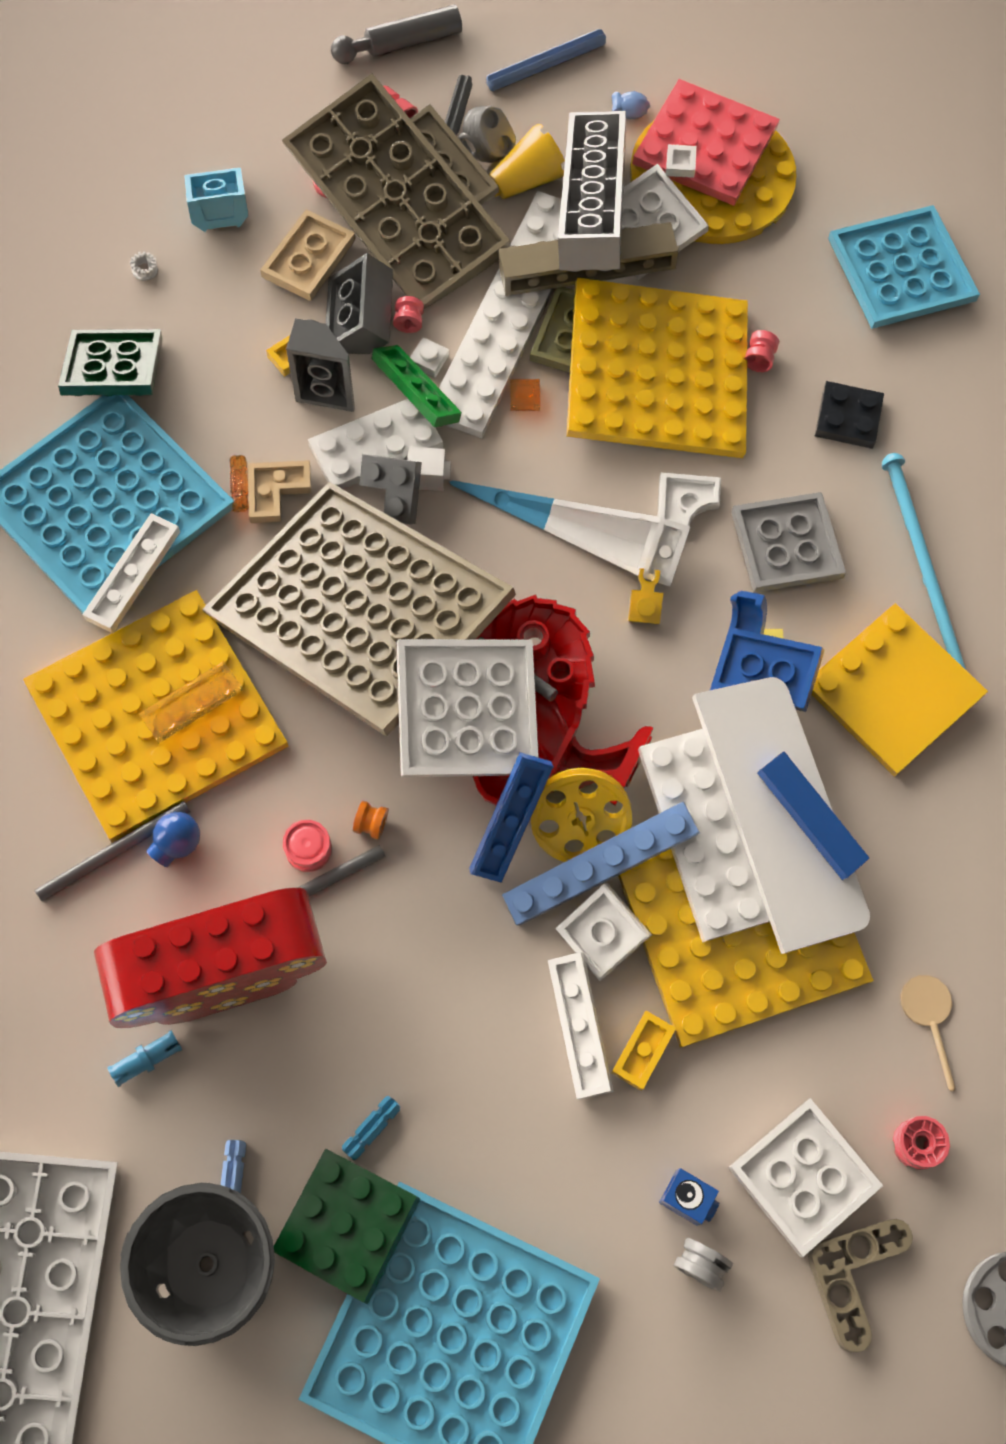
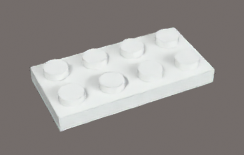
[308,399,443,489]

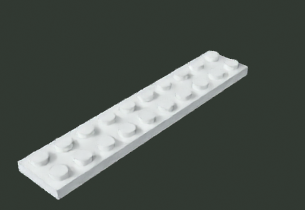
[439,191,562,439]

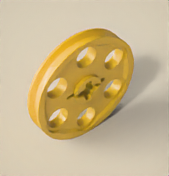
[531,768,632,862]

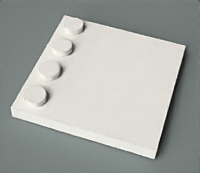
[396,639,538,777]

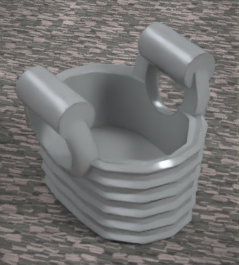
[458,106,516,163]

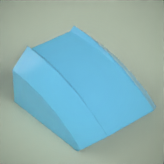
[184,168,249,232]

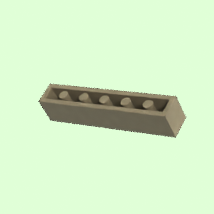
[499,222,679,296]

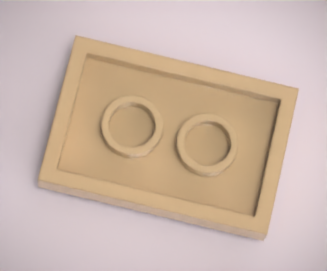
[260,209,356,301]

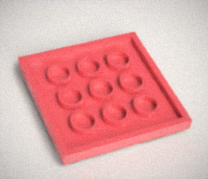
[632,79,780,206]

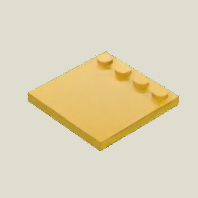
[811,603,988,777]

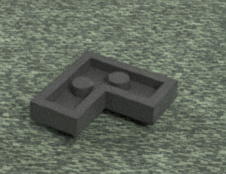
[359,454,422,524]

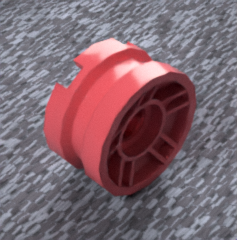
[892,1116,950,1170]

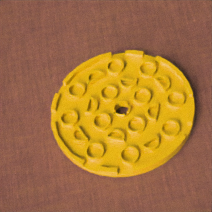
[630,121,797,244]

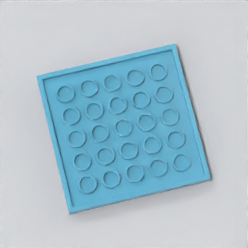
[0,395,236,614]
[298,1181,600,1444]

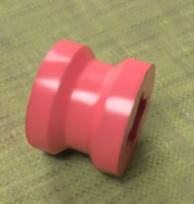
[393,296,424,333]

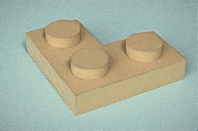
[248,460,312,523]

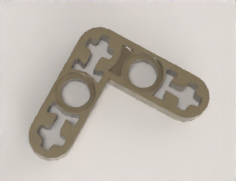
[808,1219,913,1352]

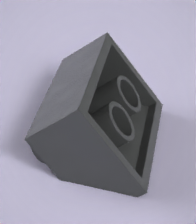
[326,253,393,354]
[286,318,355,412]

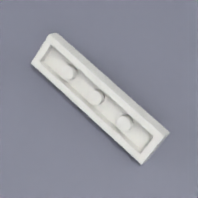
[82,513,180,633]
[548,952,614,1100]

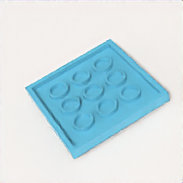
[828,205,980,329]

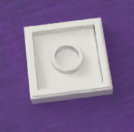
[555,883,652,981]

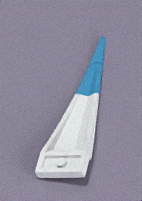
[449,480,691,587]

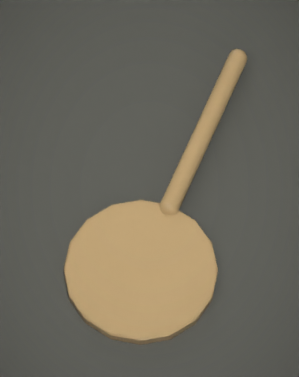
[900,975,955,1091]

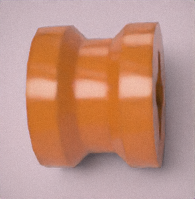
[352,801,389,840]

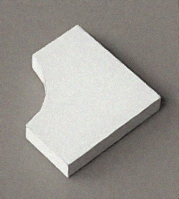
[658,472,721,526]

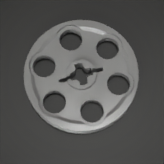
[962,1252,1006,1366]

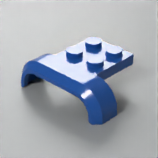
[709,590,824,712]

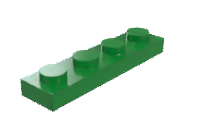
[371,345,462,428]

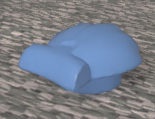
[611,91,650,119]

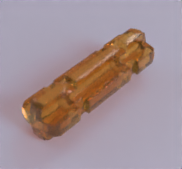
[229,455,249,513]

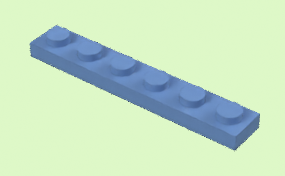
[502,802,700,926]

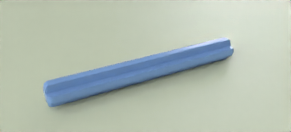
[486,29,606,91]

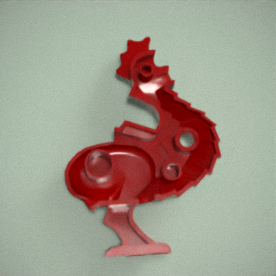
[472,594,653,806]

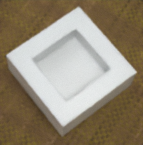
[666,144,697,178]
[410,338,449,378]

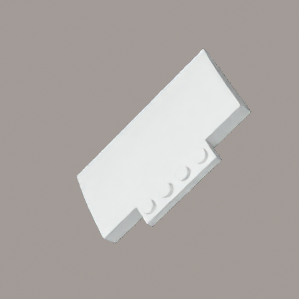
[0,1152,118,1444]

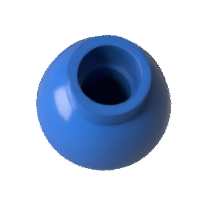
[146,812,200,867]

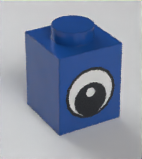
[659,1168,720,1226]

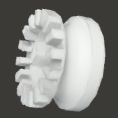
[130,251,158,281]

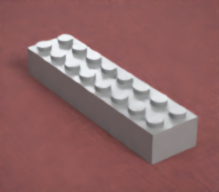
[558,111,626,272]

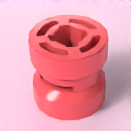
[744,330,780,372]

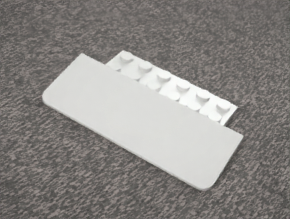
[638,677,870,954]

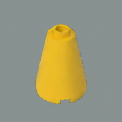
[489,124,565,199]

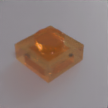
[510,379,540,411]

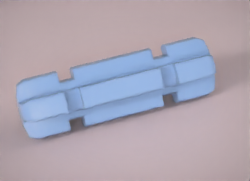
[221,1140,246,1193]

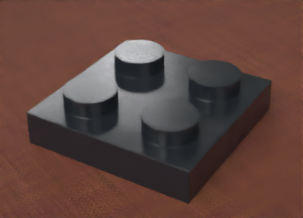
[814,381,884,449]

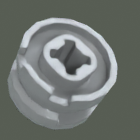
[673,1238,733,1292]

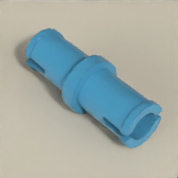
[107,1030,182,1087]

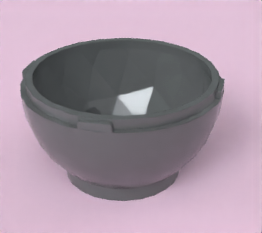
[120,1182,275,1346]

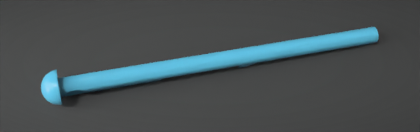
[882,453,966,670]

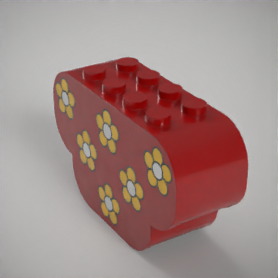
[94,887,327,1028]

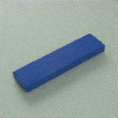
[757,751,870,880]
[469,752,554,883]

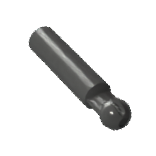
[331,4,462,64]

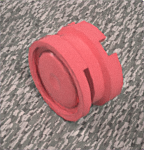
[283,820,332,872]

